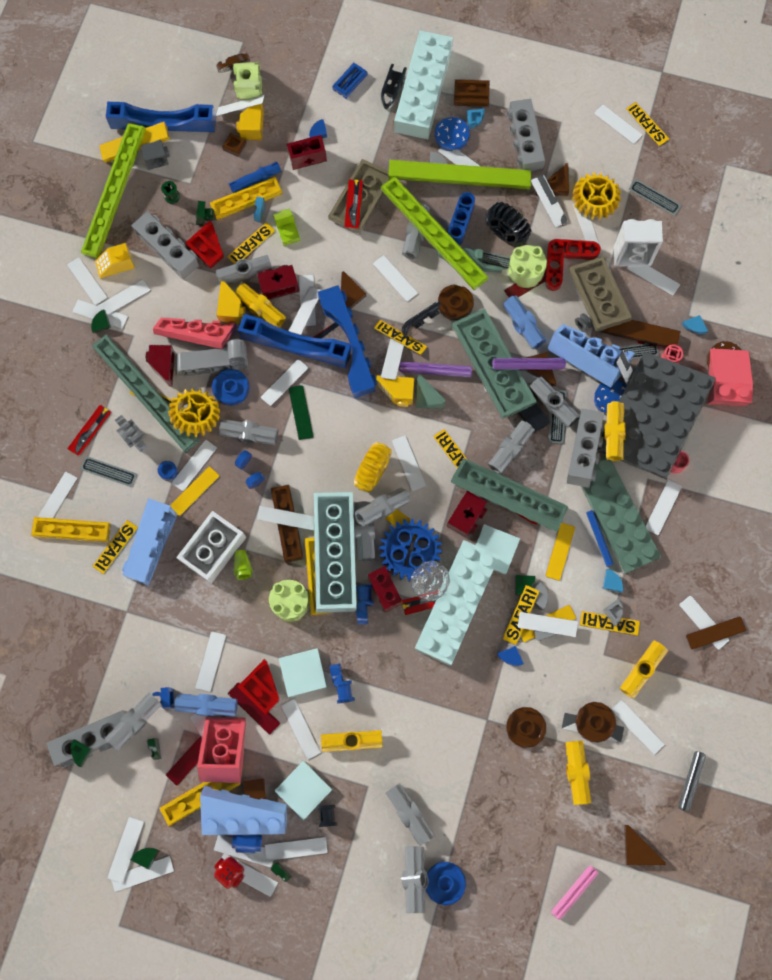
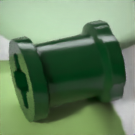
[161,181,180,204]

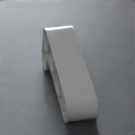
[175,339,248,376]

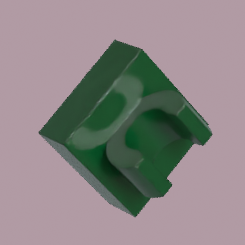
[196,200,214,226]

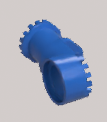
[356,584,374,625]
[330,663,355,704]

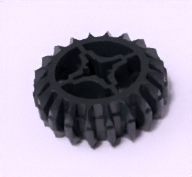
[485,202,532,247]

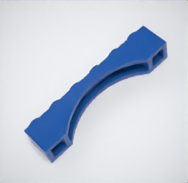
[106,101,216,132]
[318,285,377,399]
[238,314,352,368]

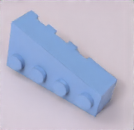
[548,324,635,388]
[122,498,177,586]
[200,786,287,835]

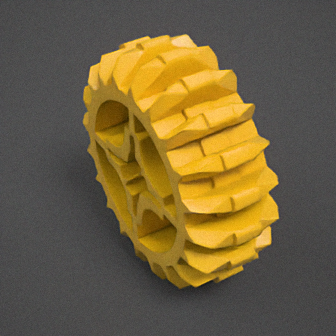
[572,172,621,220]
[168,388,220,437]
[354,442,392,493]

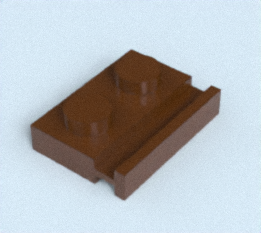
[454,79,490,107]

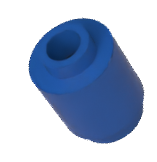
[232,834,262,854]

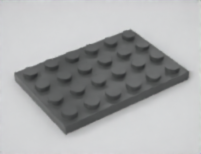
[597,351,716,480]

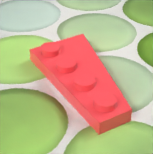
[153,318,237,349]

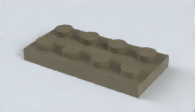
[328,159,390,234]
[569,256,632,332]

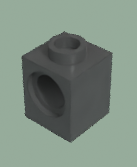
[141,140,170,170]

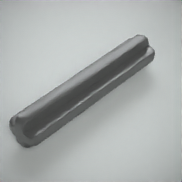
[678,751,706,812]

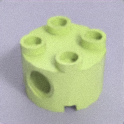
[233,62,262,100]
[508,245,547,288]
[269,580,310,622]

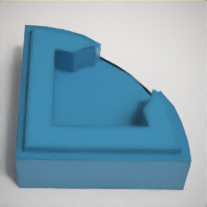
[467,109,485,129]
[253,196,266,222]
[682,315,708,335]
[602,569,623,593]

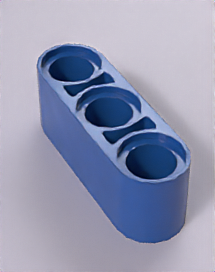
[448,192,475,246]

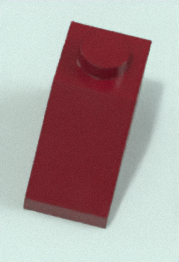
[145,345,175,387]

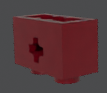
[287,135,327,170]
[257,265,300,300]
[447,491,488,538]
[367,566,402,613]

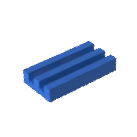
[332,62,367,99]

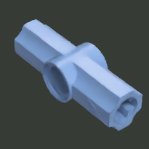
[503,296,546,350]
[175,694,238,717]

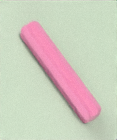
[552,866,598,920]

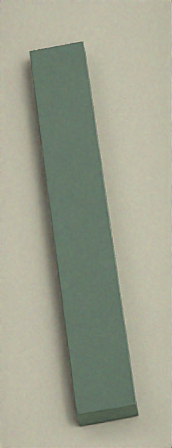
[92,335,200,453]

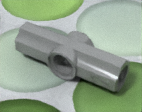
[402,203,430,260]
[215,255,273,284]
[529,377,580,428]
[219,419,279,446]
[488,421,535,475]
[355,487,410,527]
[355,501,375,562]
[105,693,162,751]
[386,783,434,846]
[401,846,428,913]

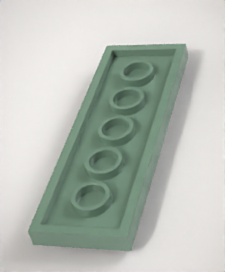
[452,308,536,420]
[581,456,661,574]
[451,458,568,532]

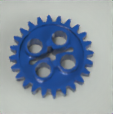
[379,518,442,582]

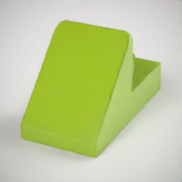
[273,208,301,246]

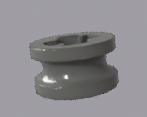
[575,313,593,332]

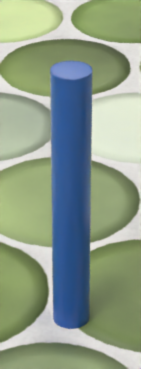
[586,510,614,567]

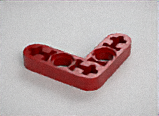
[545,239,601,291]

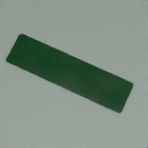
[289,385,313,440]

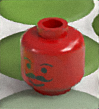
[214,856,245,889]

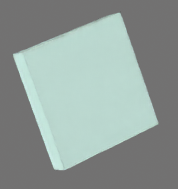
[476,524,520,575]
[279,648,327,698]
[275,761,332,820]

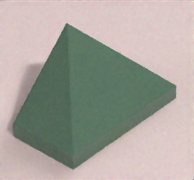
[416,375,446,409]

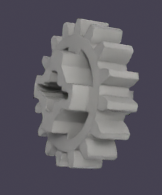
[115,415,147,452]

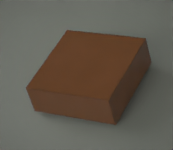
[222,133,247,157]
[243,778,267,800]

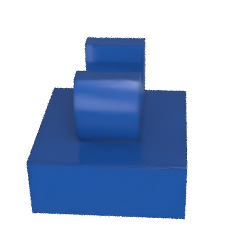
[152,687,175,709]

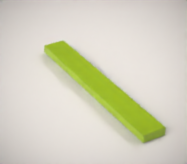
[81,123,146,259]
[388,160,531,189]
[381,177,488,291]

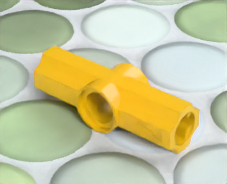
[235,283,286,328]
[605,401,626,461]
[619,640,668,699]
[321,730,383,752]
[565,740,591,805]

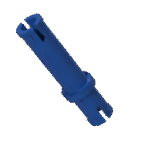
[228,161,282,193]

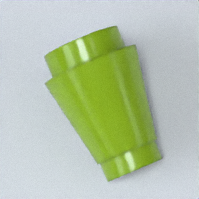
[234,550,253,580]

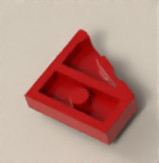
[185,220,224,269]
[237,659,280,715]

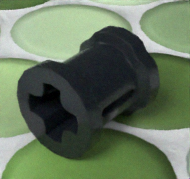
[318,804,337,827]

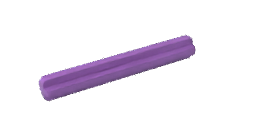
[492,358,566,369]
[399,361,472,377]

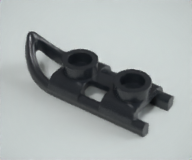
[381,64,407,109]
[402,301,441,339]

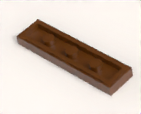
[603,319,681,348]
[271,485,304,563]

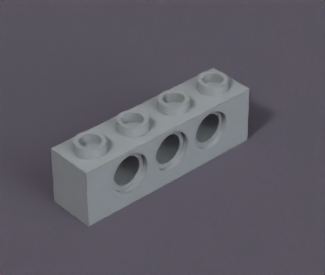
[507,98,545,172]
[131,211,199,280]
[567,409,607,488]
[46,710,131,768]

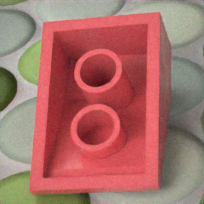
[708,348,753,407]
[197,717,246,783]

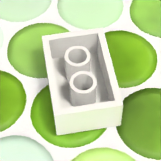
[614,219,663,267]
[176,511,246,584]

